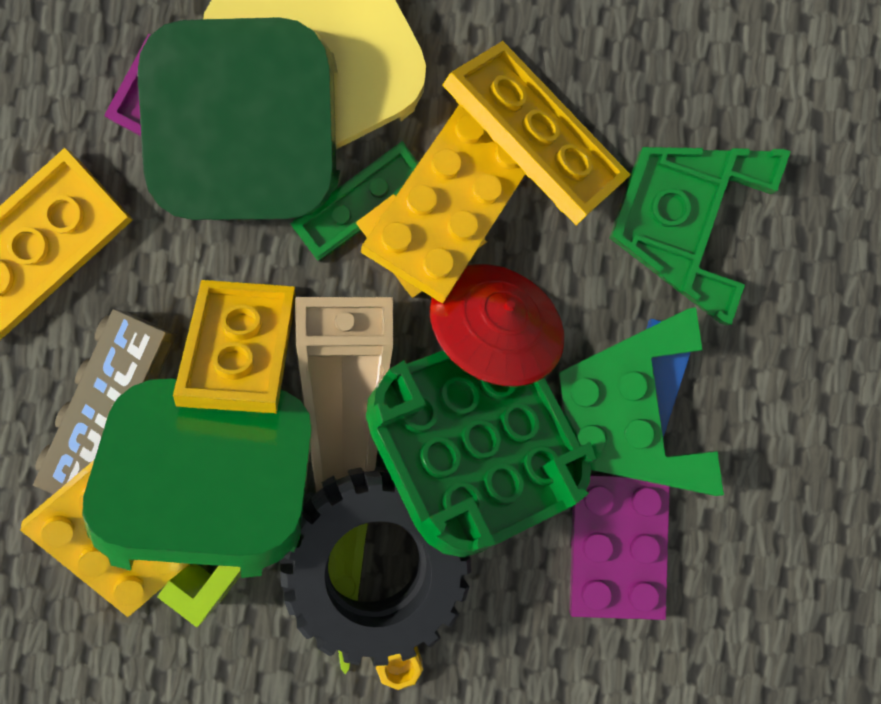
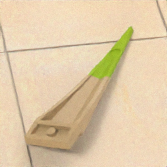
[295,297,393,674]

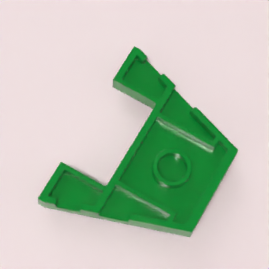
[609,147,791,325]
[559,307,724,496]

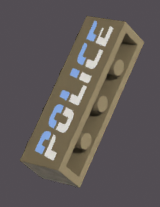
[33,309,178,494]

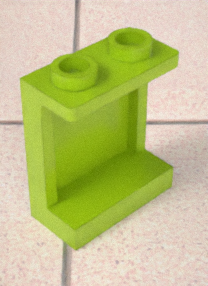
[157,564,241,627]

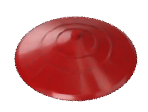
[430,264,565,386]

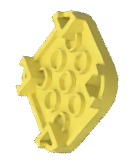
[203,0,426,149]

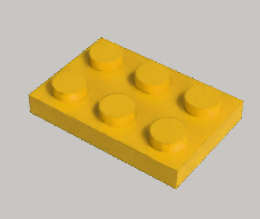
[173,280,296,414]
[20,460,190,617]

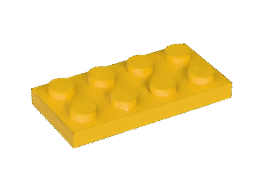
[442,41,631,225]
[361,105,525,304]
[0,148,133,340]

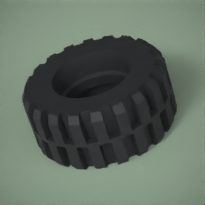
[280,466,472,666]

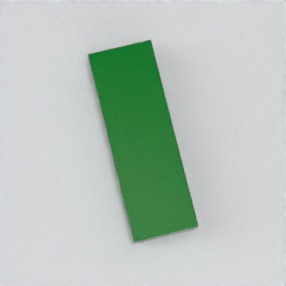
[290,141,418,262]

